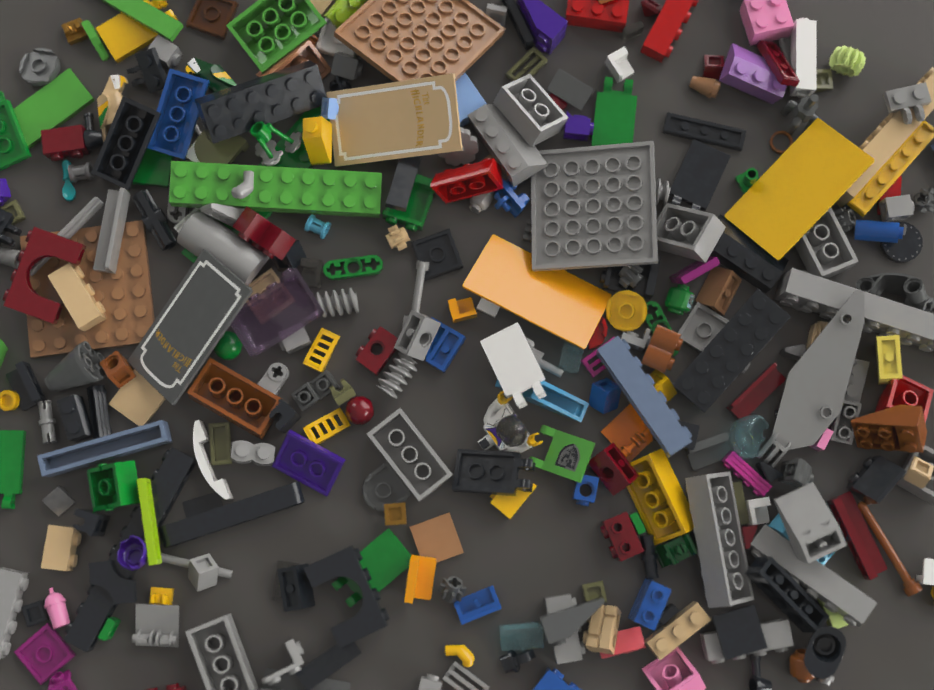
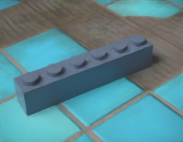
[596,336,692,458]
[37,420,173,477]

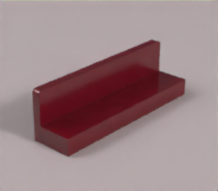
[827,491,887,580]

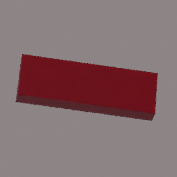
[757,40,800,87]

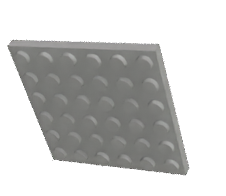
[531,141,658,272]

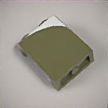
[186,130,250,164]

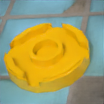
[606,290,648,332]

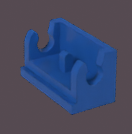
[454,585,502,625]

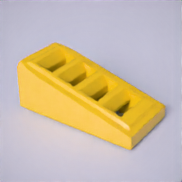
[302,328,341,373]
[303,408,351,445]

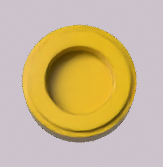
[0,390,20,411]

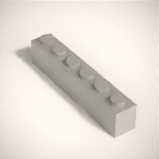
[749,524,877,627]

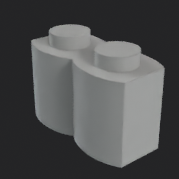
[230,440,275,466]

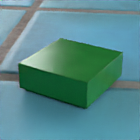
[629,512,646,535]
[98,616,121,641]

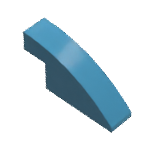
[495,379,589,422]

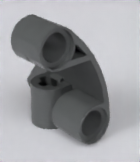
[856,273,934,312]

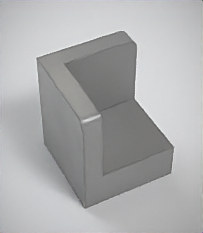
[188,553,219,592]

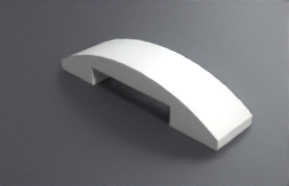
[193,420,234,500]

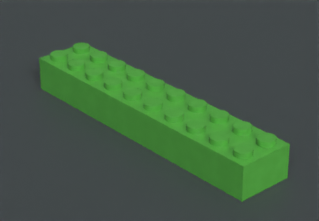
[169,161,382,218]

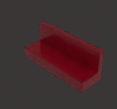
[726,362,786,423]

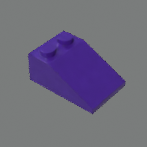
[516,0,568,55]

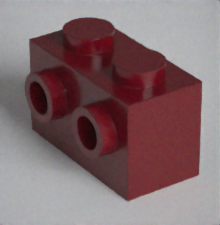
[600,511,644,562]

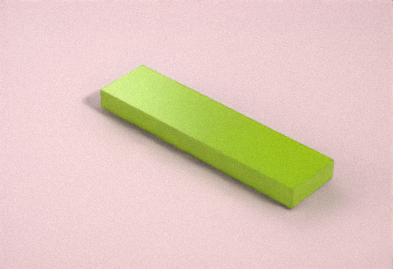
[137,478,162,566]

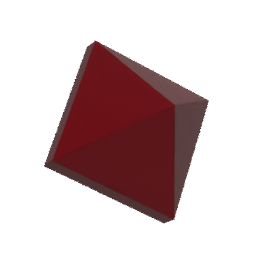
[641,0,663,17]

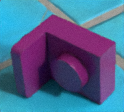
[48,669,78,690]

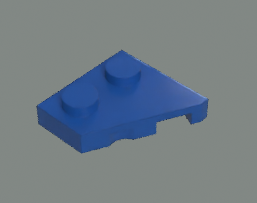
[426,317,466,373]

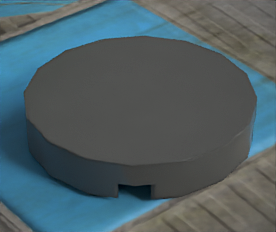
[19,48,60,86]

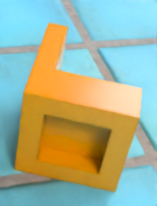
[448,297,477,323]

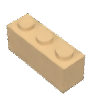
[48,263,106,332]
[644,601,711,660]

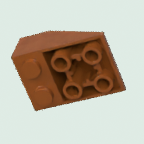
[851,405,927,453]

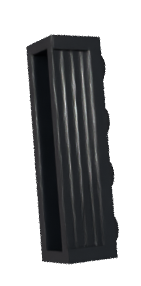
[86,385,112,439]

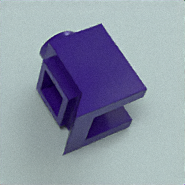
[563,111,594,141]

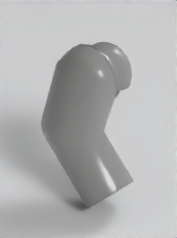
[231,171,254,199]

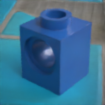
[572,474,599,506]

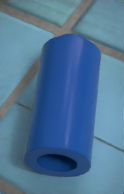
[854,219,904,243]

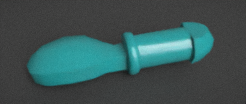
[61,160,76,202]

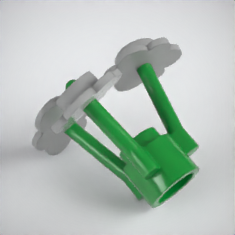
[250,121,302,166]

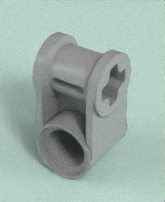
[257,362,289,396]

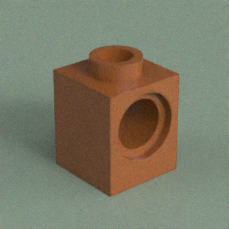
[100,350,136,389]

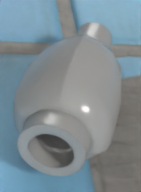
[469,191,494,214]

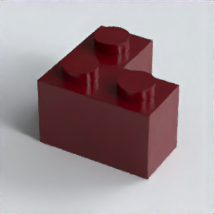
[233,206,296,260]

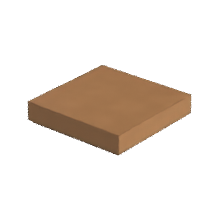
[410,512,464,563]

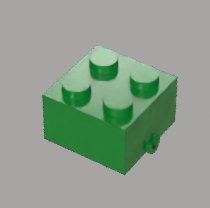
[87,460,140,512]

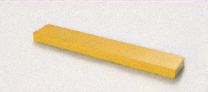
[847,120,934,217]

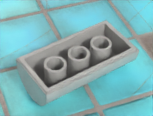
[177,210,269,286]

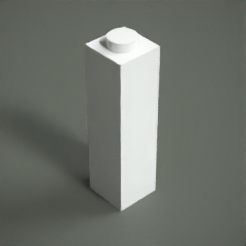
[790,18,816,97]

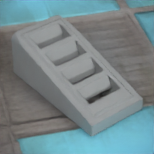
[200,203,244,227]

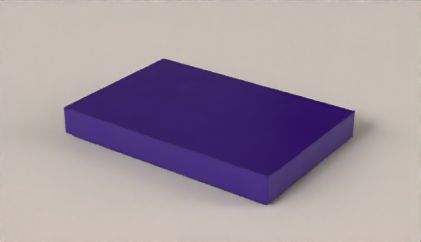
[272,429,346,497]

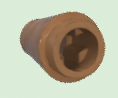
[689,76,721,99]

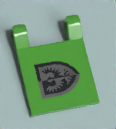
[529,425,596,483]

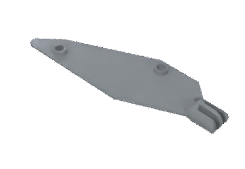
[755,290,864,468]

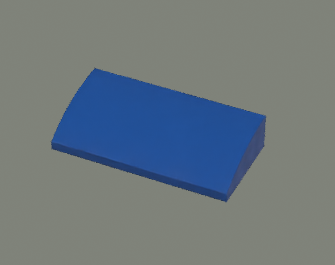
[147,69,209,160]

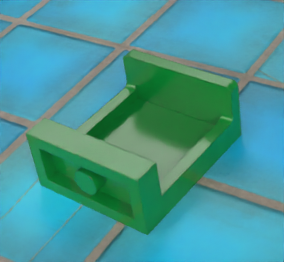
[382,174,435,232]

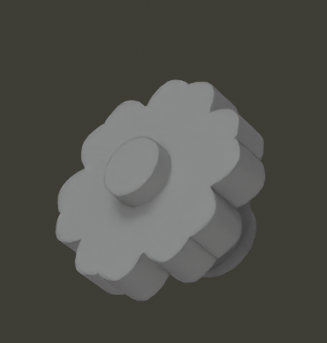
[438,127,479,166]

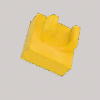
[149,587,174,605]

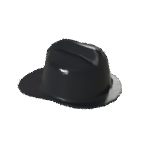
[804,626,847,679]

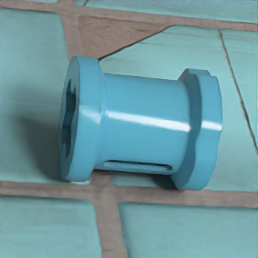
[304,214,331,239]

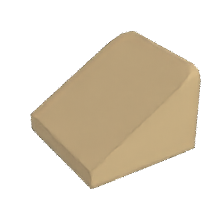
[904,456,934,489]

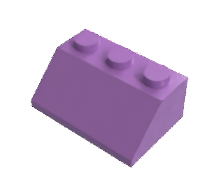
[719,43,787,104]

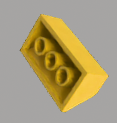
[627,448,694,545]

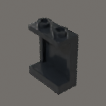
[600,255,661,299]

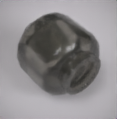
[496,415,528,447]

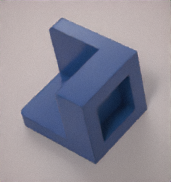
[589,378,621,414]

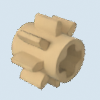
[385,224,410,251]

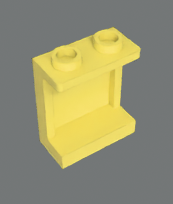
[875,335,903,385]

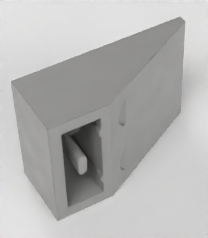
[774,482,847,564]

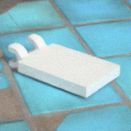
[480,322,547,409]

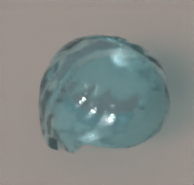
[729,415,769,460]

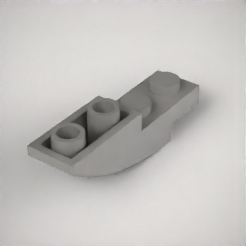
[830,359,870,445]

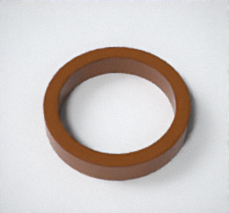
[769,131,793,154]

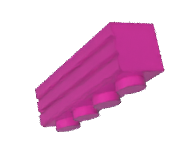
[721,451,772,497]

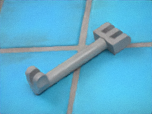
[402,260,429,329]

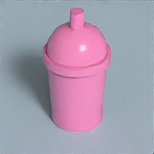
[44,588,70,629]

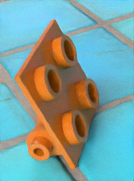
[601,403,653,463]

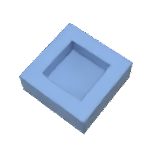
[321,97,339,120]

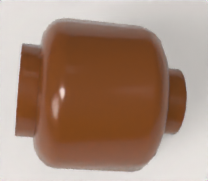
[790,648,816,683]

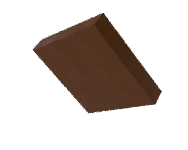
[186,0,239,40]

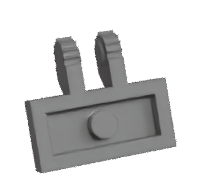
[883,82,932,124]

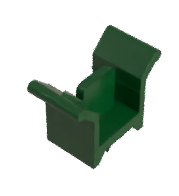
[655,531,698,568]

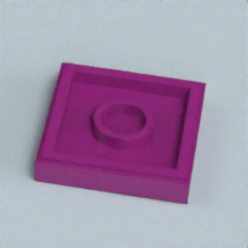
[669,257,720,284]
[14,622,76,685]

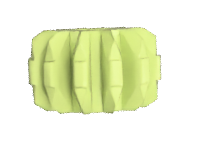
[829,45,866,77]

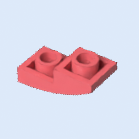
[600,626,646,659]

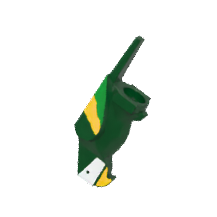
[185,58,237,93]

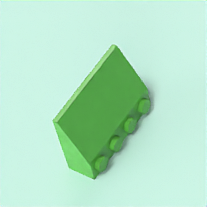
[226,0,327,73]

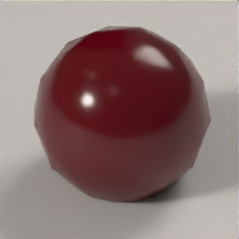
[345,396,374,425]

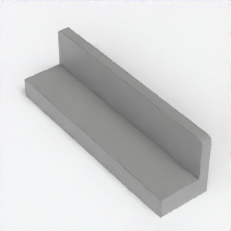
[93,188,131,274]

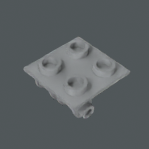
[132,603,179,647]

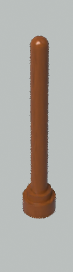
[858,502,923,597]

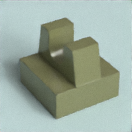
[329,378,356,406]

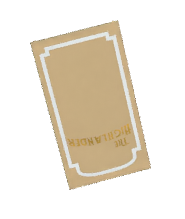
[327,73,463,167]

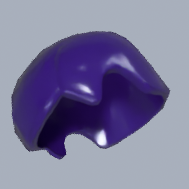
[117,535,148,570]

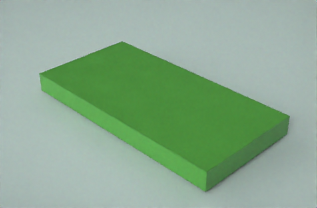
[14,68,95,149]

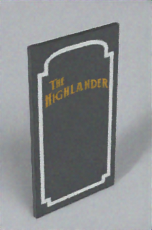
[127,249,253,405]

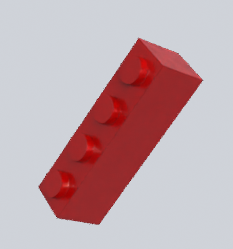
[640,0,699,63]

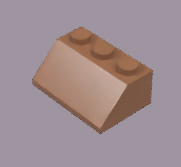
[256,39,331,79]

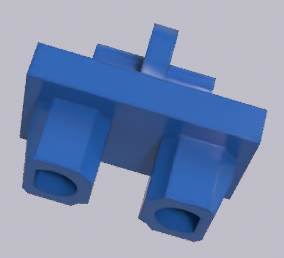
[494,178,530,218]

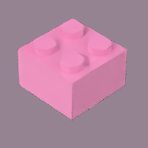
[739,0,794,46]

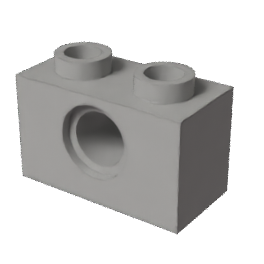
[394,310,441,361]

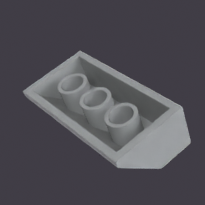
[468,104,548,187]

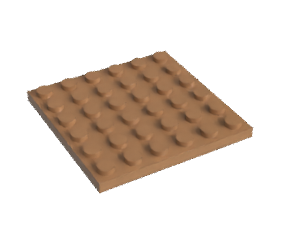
[334,0,506,82]
[20,220,155,359]

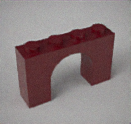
[3,226,87,324]

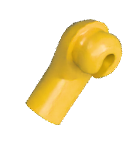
[445,645,475,667]

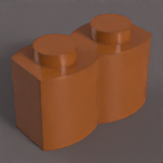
[641,324,684,373]

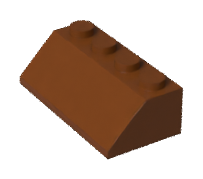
[187,358,282,440]

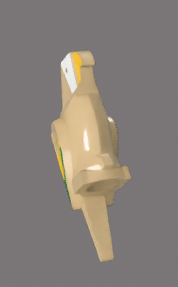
[97,75,129,142]

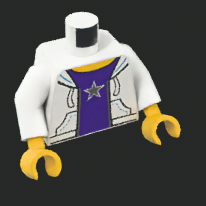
[477,390,543,453]

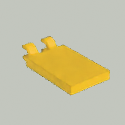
[96,0,178,63]

